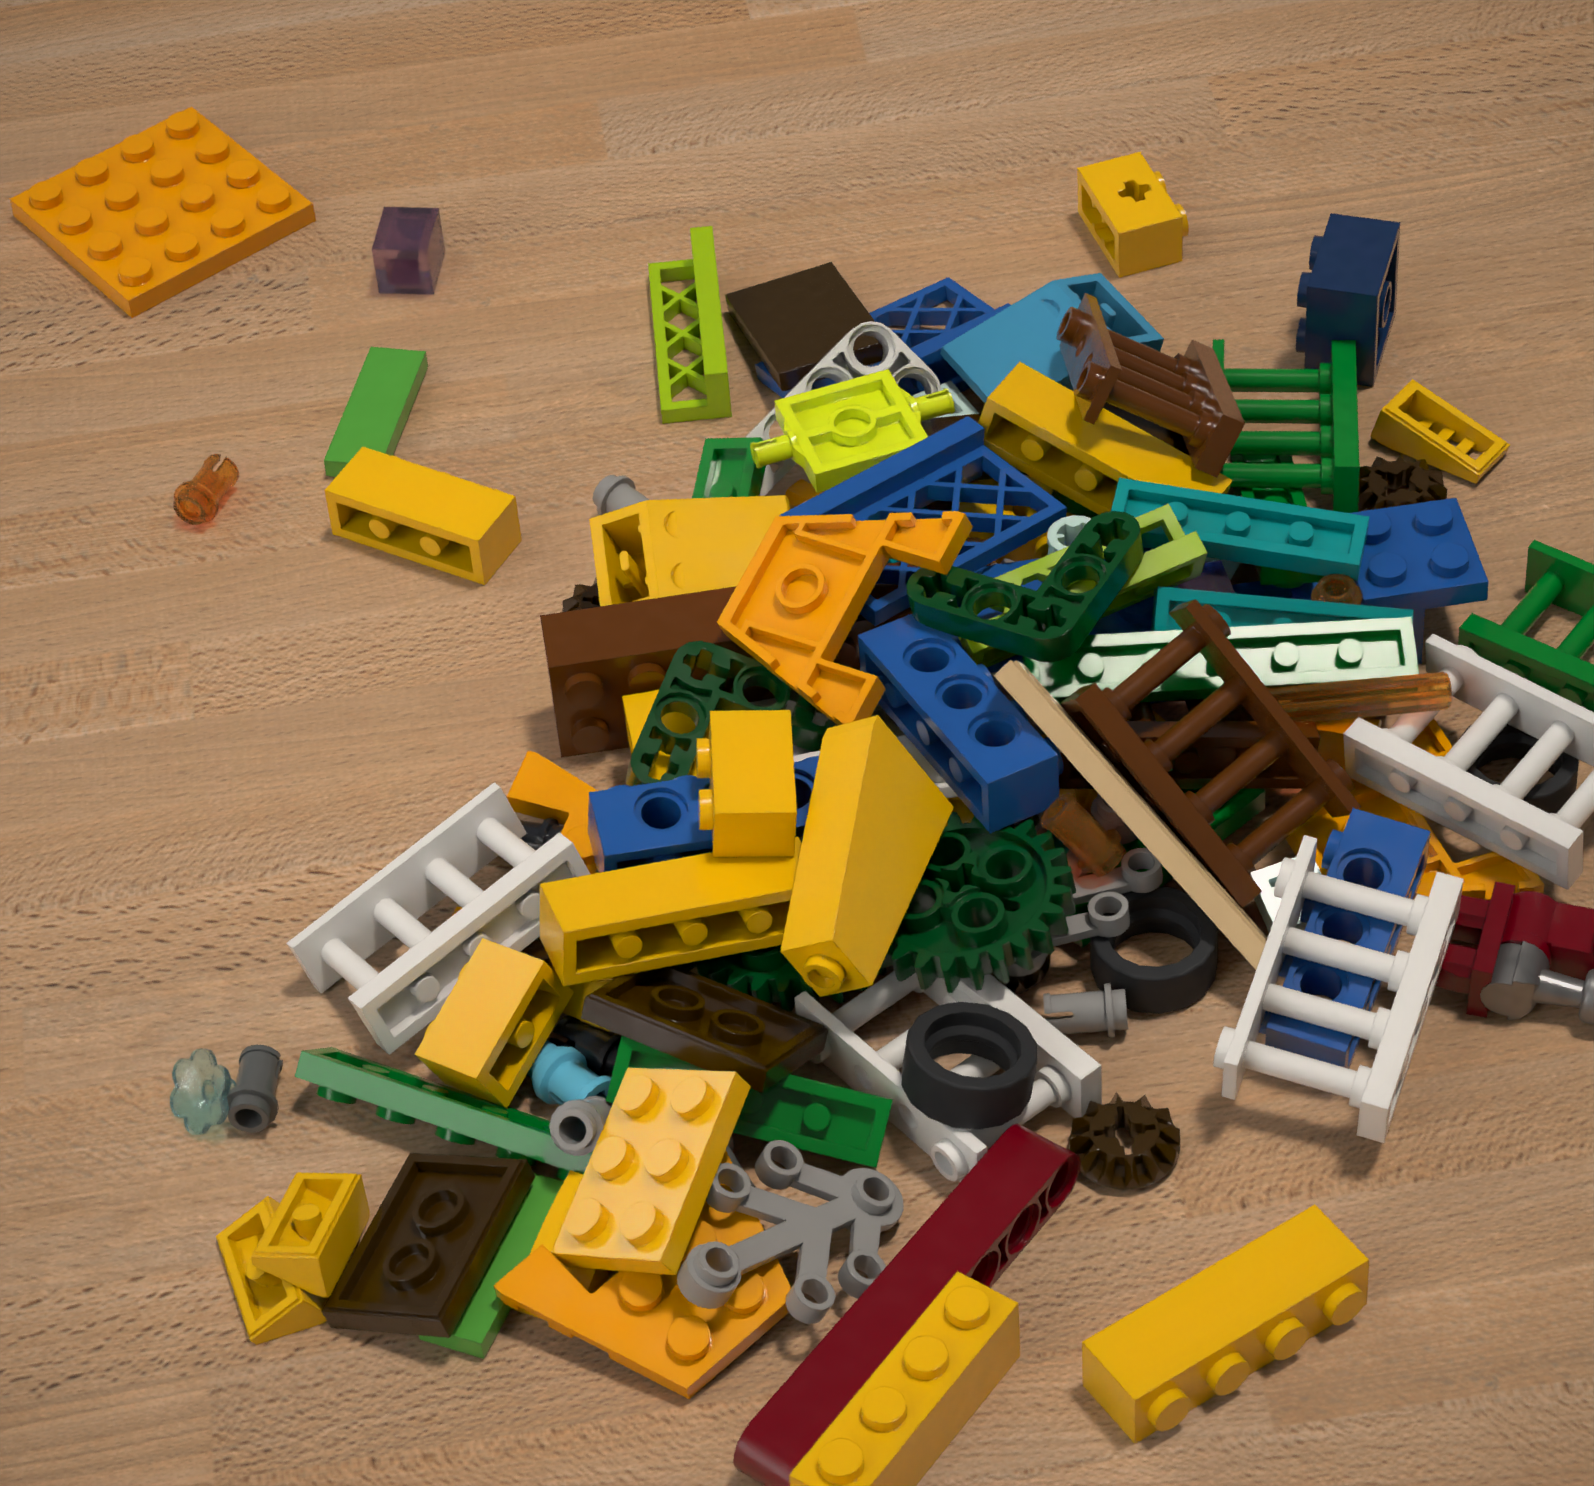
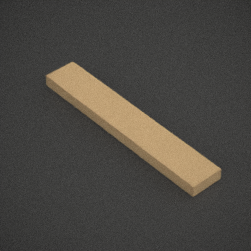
[994,660,1268,970]

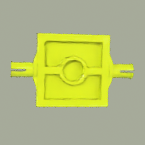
[750,369,955,493]

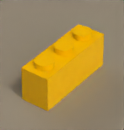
[324,447,522,585]

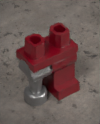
[1435,881,1594,1025]

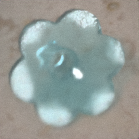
[170,1048,236,1135]

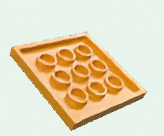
[10,106,316,318]

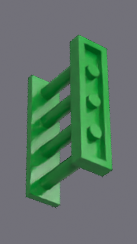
[1213,339,1360,513]
[1458,540,1594,712]

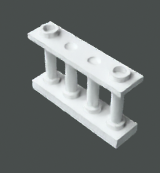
[1343,634,1594,890]
[287,783,590,1055]
[1213,835,1464,1143]
[795,971,1102,1182]

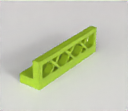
[648,226,732,424]
[958,504,1207,667]

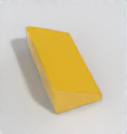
[251,1172,370,1297]
[216,1196,329,1345]

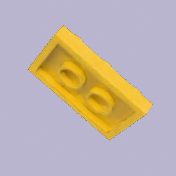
[551,1068,751,1275]

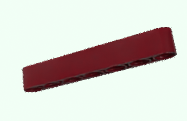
[733,1123,1081,1486]

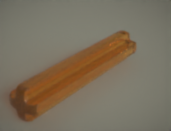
[1267,672,1452,722]

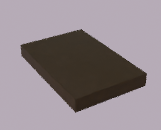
[725,262,883,391]
[581,965,829,1093]
[321,1153,535,1338]

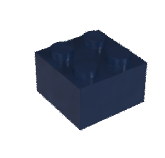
[1296,213,1400,387]

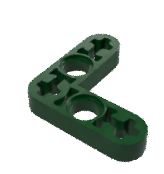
[906,511,1144,662]
[626,641,838,786]

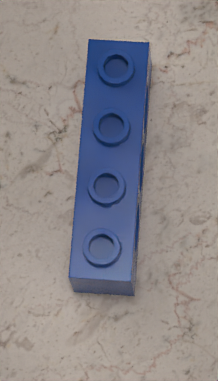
[858,614,1064,833]
[588,756,819,873]
[1259,808,1430,1069]

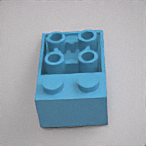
[940,273,1164,403]

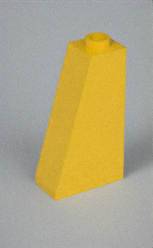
[780,715,954,997]

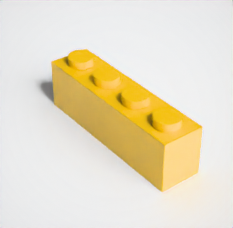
[978,362,1233,515]
[540,836,802,987]
[1082,1204,1369,1444]
[789,1271,1021,1486]

